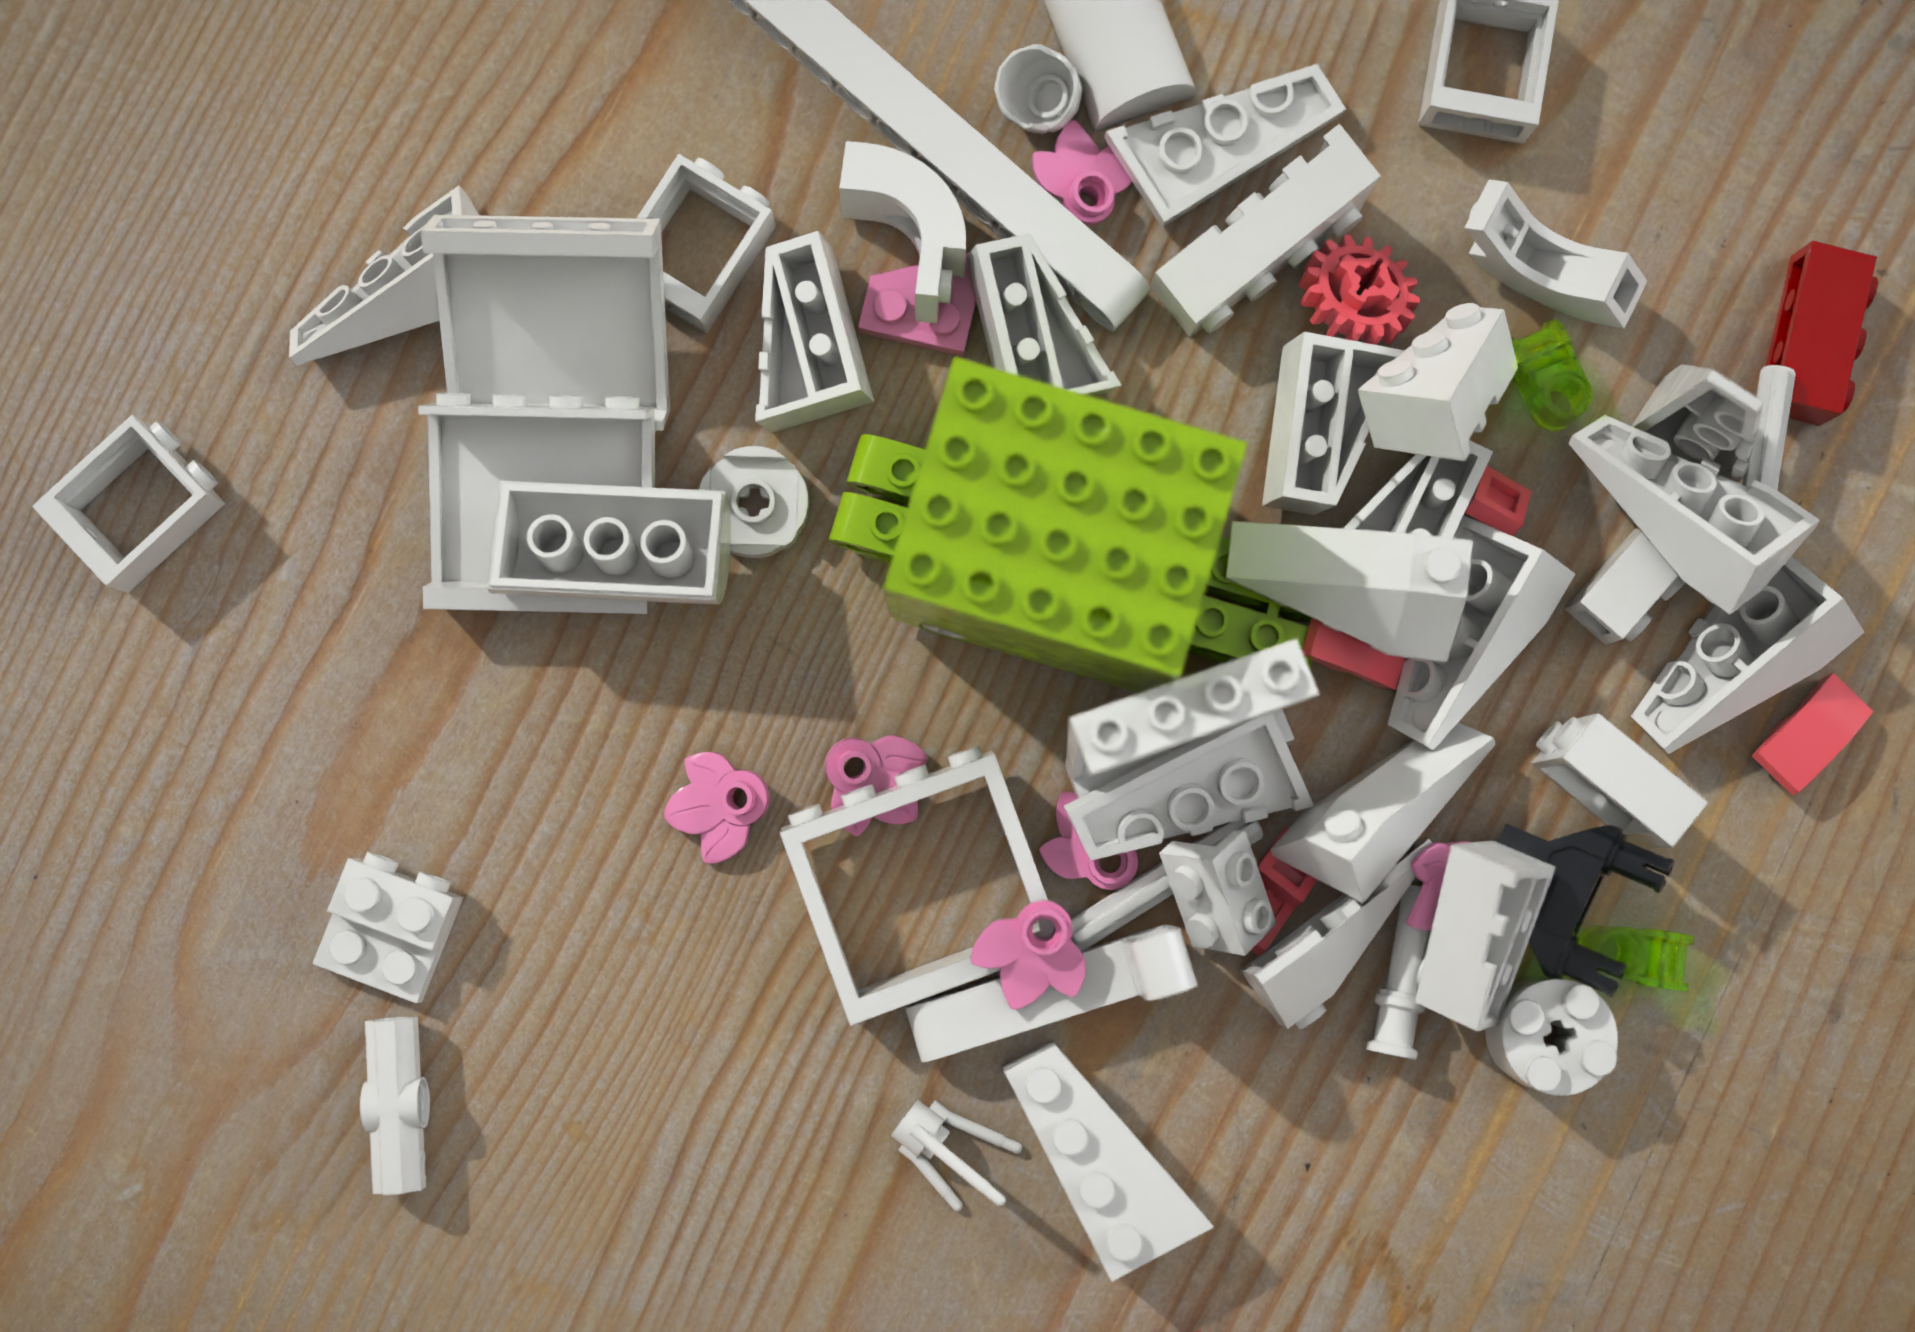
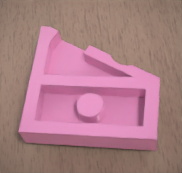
[858,253,977,357]

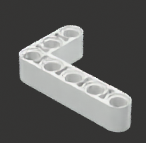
[905,925,1197,1062]

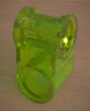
[1511,319,1593,432]
[1578,925,1695,992]

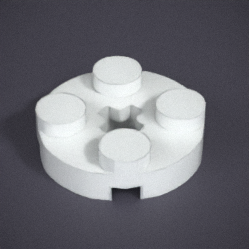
[699,446,810,558]

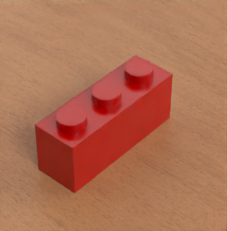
[1766,240,1878,426]

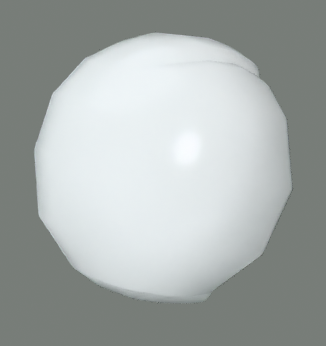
[994,44,1083,135]

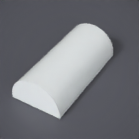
[1044,0,1196,132]
[487,481,731,605]

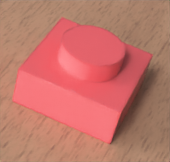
[1465,466,1532,536]

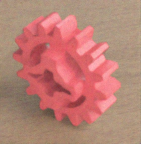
[1298,235,1420,345]

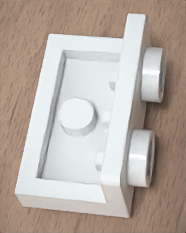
[1159,830,1276,956]

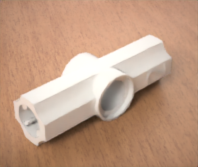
[360,1016,430,1195]

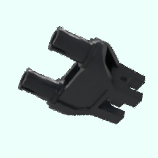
[1497,824,1675,998]

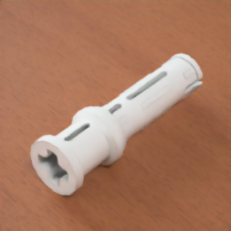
[1366,885,1430,1060]

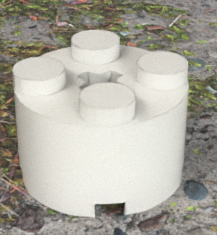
[1485,976,1618,1096]

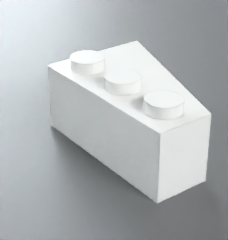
[966,233,1122,397]
[1415,841,1556,1031]

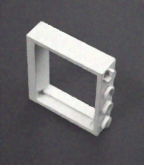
[780,746,1054,1026]

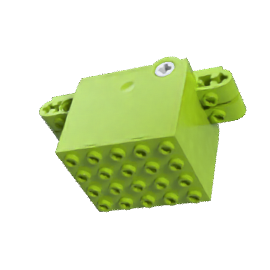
[828,357,1313,693]

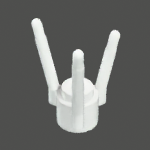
[891,1100,1023,1211]

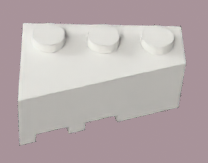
[755,231,874,433]
[1358,303,1518,461]
[1262,331,1405,515]
[1343,440,1493,538]

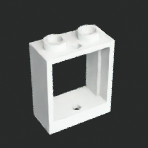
[1418,0,1559,144]
[637,154,776,334]
[32,415,226,593]
[1531,713,1708,848]

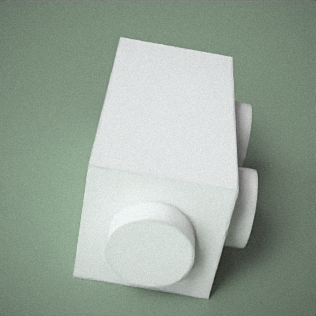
[1564,527,1685,645]

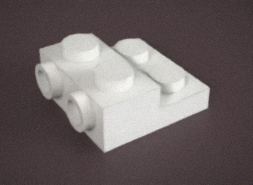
[312,851,464,1004]

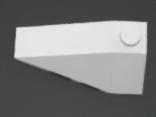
[289,185,479,366]
[1632,364,1764,482]
[1569,415,1820,615]
[1387,515,1575,750]
[1225,521,1473,663]
[1631,556,1865,754]
[1270,722,1496,903]
[1240,839,1432,1029]

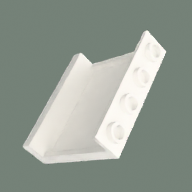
[421,215,670,432]
[418,393,656,614]
[1065,639,1319,799]

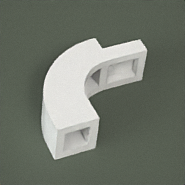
[839,141,966,324]
[1465,179,1648,329]

